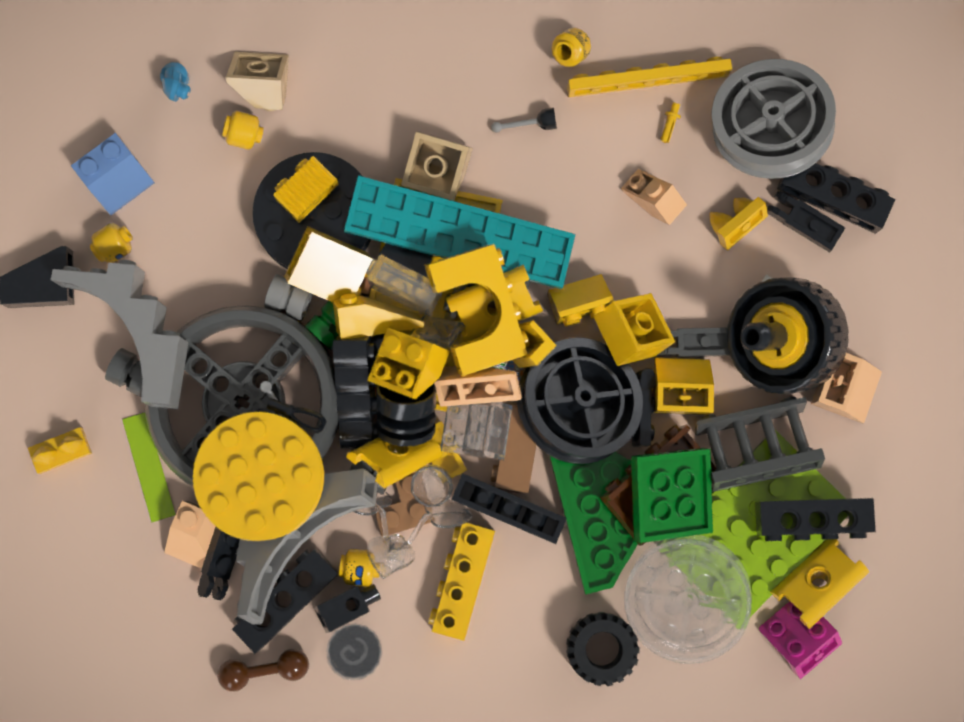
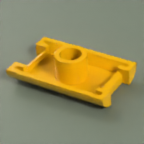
[445,265,543,342]
[346,437,442,489]
[770,539,869,629]

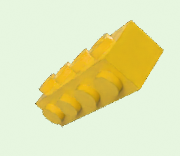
[428,522,495,641]

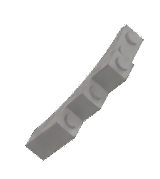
[51,260,189,409]
[236,469,378,625]

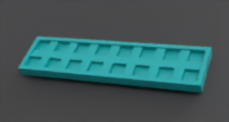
[344,175,576,289]

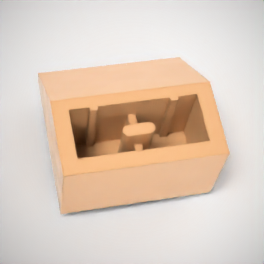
[811,353,882,424]

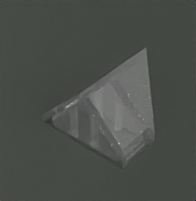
[409,315,465,352]

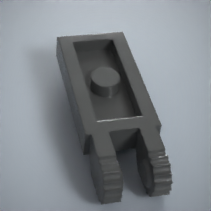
[657,327,730,357]

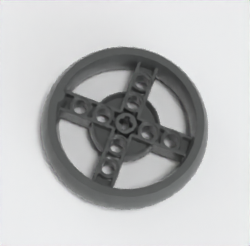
[145,306,339,488]

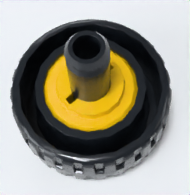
[727,277,849,394]

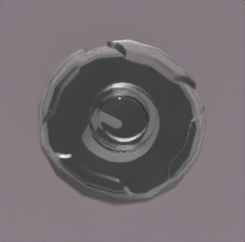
[326,623,383,680]

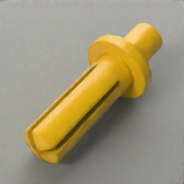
[660,102,681,143]

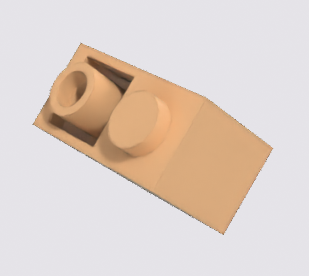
[621,169,687,225]

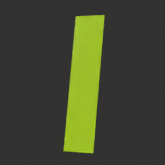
[122,412,176,522]

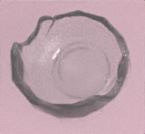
[411,465,453,507]

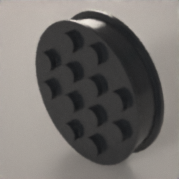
[253,152,372,269]
[517,338,643,464]

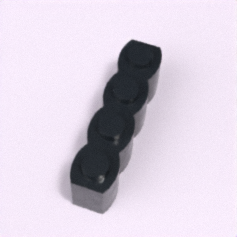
[333,336,379,449]

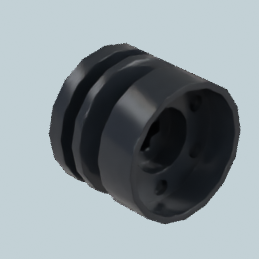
[376,384,436,446]

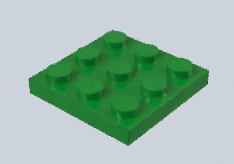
[631,448,713,543]

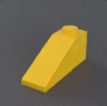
[333,294,424,339]

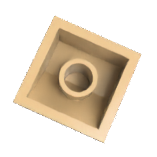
[401,132,473,201]

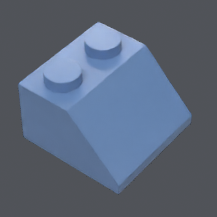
[71,133,155,215]

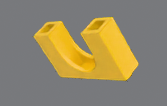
[424,244,529,376]

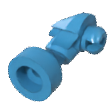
[160,62,191,102]

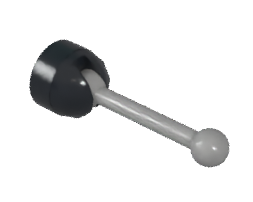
[491,107,557,133]

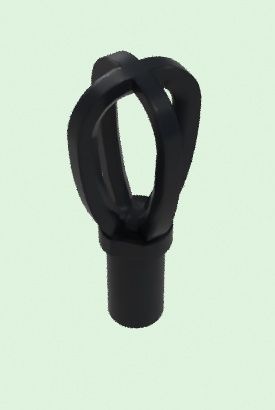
[266,398,326,433]

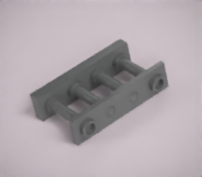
[695,397,825,492]

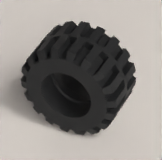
[566,612,640,686]

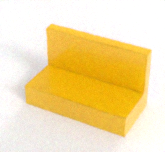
[512,320,557,368]

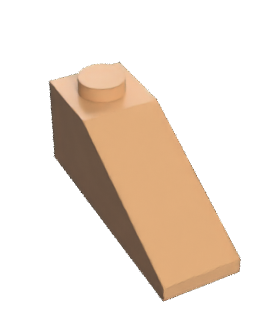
[434,366,522,407]

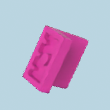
[759,601,843,680]

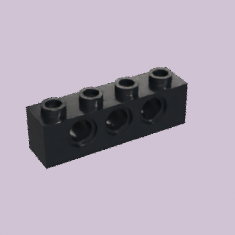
[777,163,896,234]
[451,473,567,544]
[755,498,876,541]
[232,549,339,654]

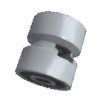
[264,274,313,321]

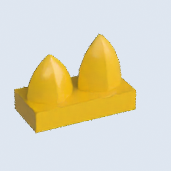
[710,197,768,251]
[28,427,92,474]

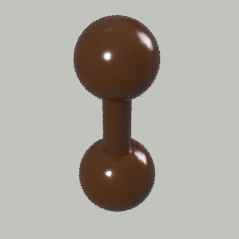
[217,649,309,692]

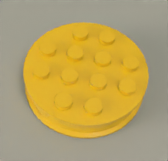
[193,412,324,541]

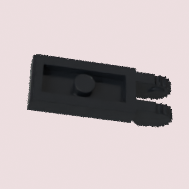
[767,191,845,252]
[632,368,656,447]
[197,527,240,600]

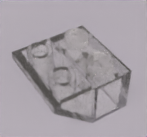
[441,402,513,461]

